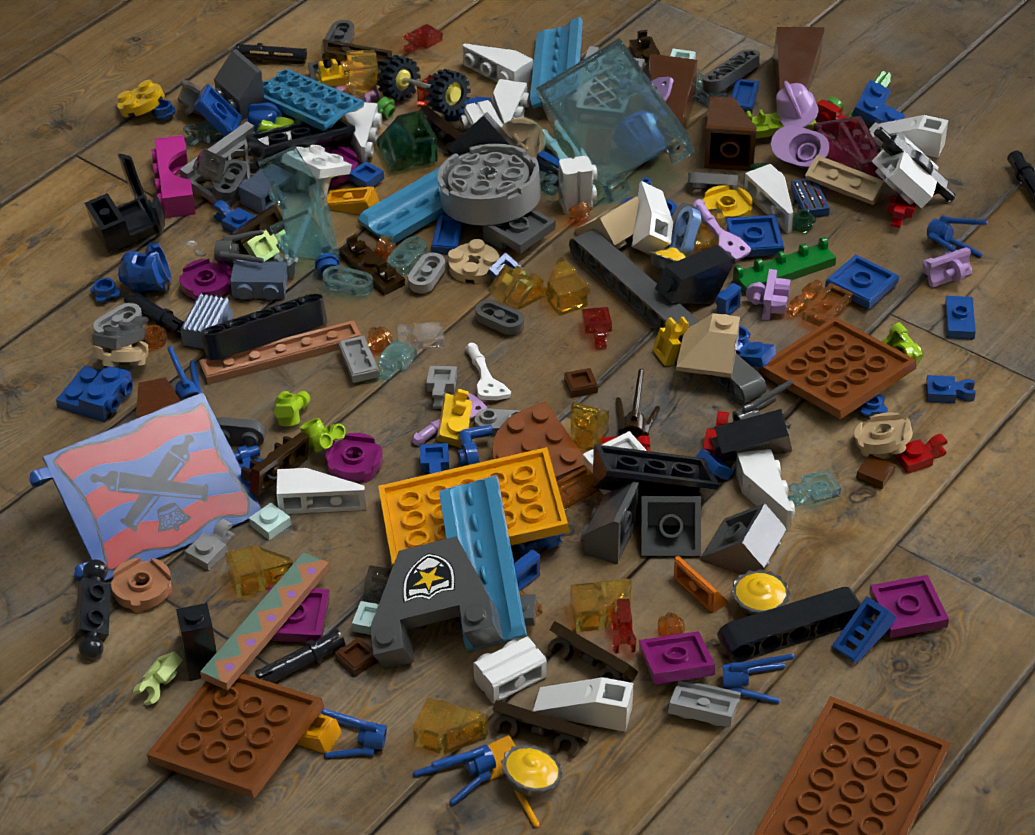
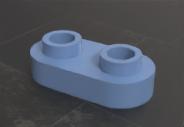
[669,206,702,257]

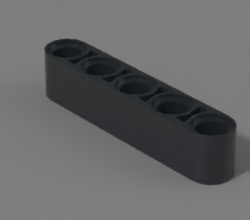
[201,294,327,360]
[717,587,861,663]

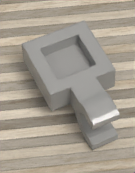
[426,366,457,409]
[185,519,235,571]

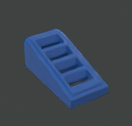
[831,596,897,664]

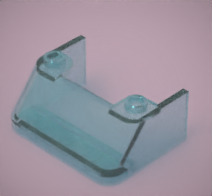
[258,146,340,261]

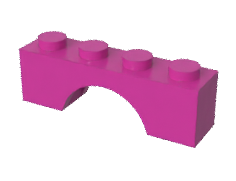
[151,135,196,218]

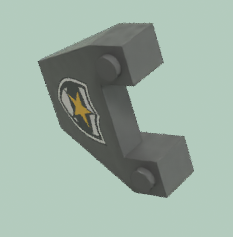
[370,536,503,669]

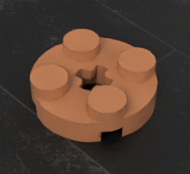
[111,557,172,614]

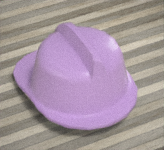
[776,81,818,128]
[771,125,829,169]

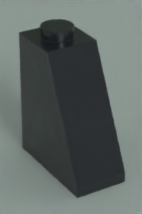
[447,112,518,156]
[655,245,736,304]
[712,409,792,461]
[176,603,217,681]

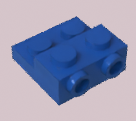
[56,365,134,422]

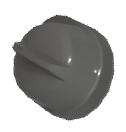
[178,80,203,116]

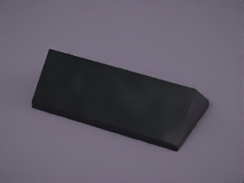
[245,118,356,169]
[593,444,719,502]

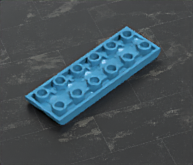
[530,17,583,109]
[263,69,364,131]
[358,167,446,245]
[439,475,527,651]

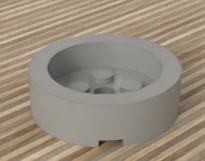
[437,144,542,225]

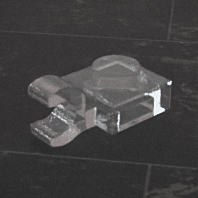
[397,322,445,349]

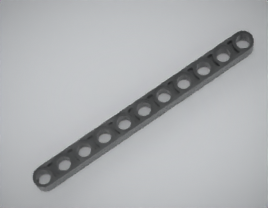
[569,229,767,405]

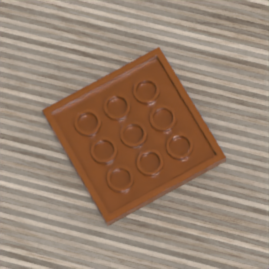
[759,317,916,419]
[146,673,324,799]

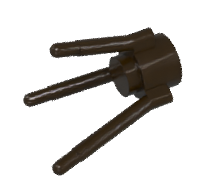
[616,369,660,438]

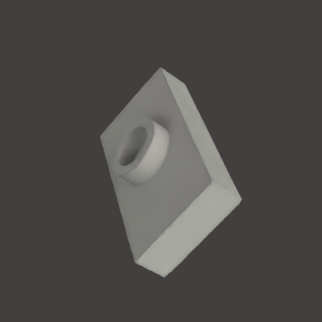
[338,336,379,383]

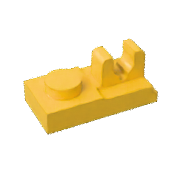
[316,59,367,87]
[436,389,472,448]

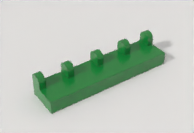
[733,237,836,295]

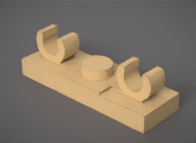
[805,155,885,205]

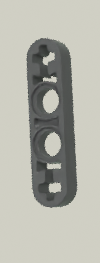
[702,49,760,93]

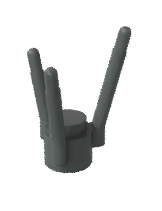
[214,230,264,263]
[732,380,794,428]

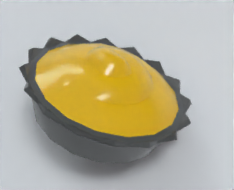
[649,247,686,275]
[731,569,791,616]
[501,744,563,796]

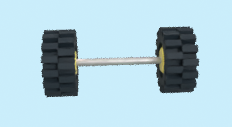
[376,55,471,116]

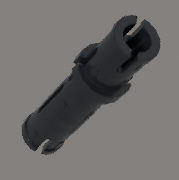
[236,43,307,63]
[1007,150,1035,202]
[124,289,184,338]
[255,629,346,683]

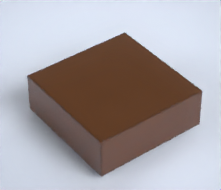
[564,368,598,398]
[856,454,896,489]
[335,637,379,677]

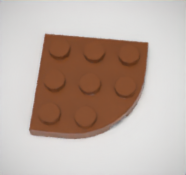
[492,401,587,482]

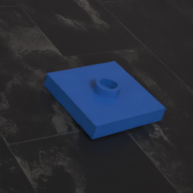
[194,84,242,137]
[725,215,784,257]
[825,254,899,309]

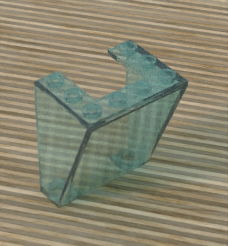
[536,38,695,204]

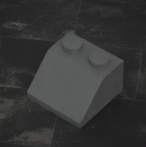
[214,49,265,121]
[581,481,639,564]
[640,496,701,556]
[701,503,787,575]

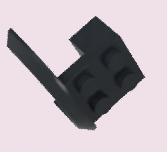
[84,154,165,253]

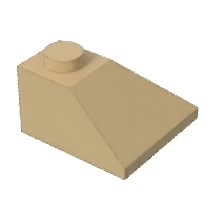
[575,196,639,249]
[676,313,740,378]

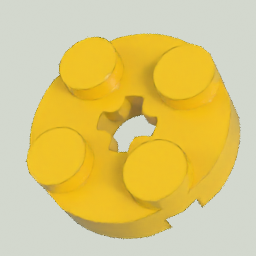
[117,80,165,117]
[702,185,752,228]

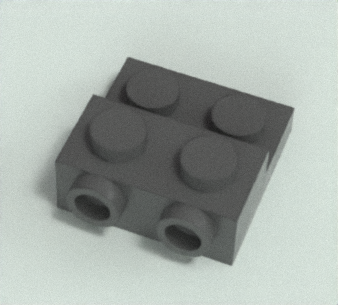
[483,209,556,253]

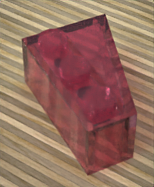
[813,116,883,180]

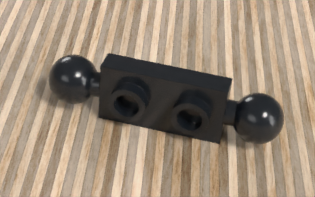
[75,559,111,660]

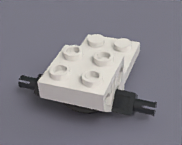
[869,122,956,208]

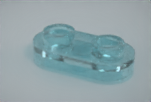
[387,236,427,276]
[323,266,373,297]

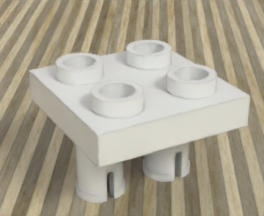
[281,145,352,198]

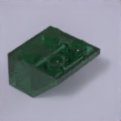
[376,110,438,172]

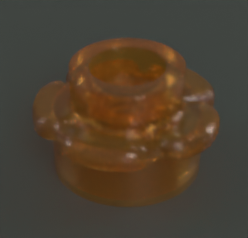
[568,201,593,222]
[375,235,396,259]
[142,325,167,349]
[367,326,392,352]
[658,612,685,637]

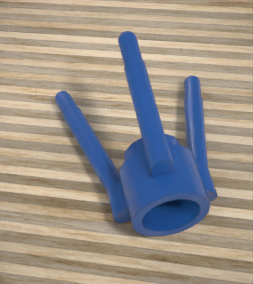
[927,215,988,257]
[167,346,202,401]
[723,654,795,704]
[320,709,387,758]
[413,744,496,805]

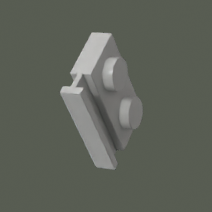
[668,680,741,727]

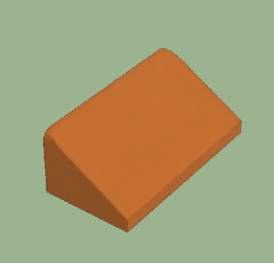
[674,556,728,613]

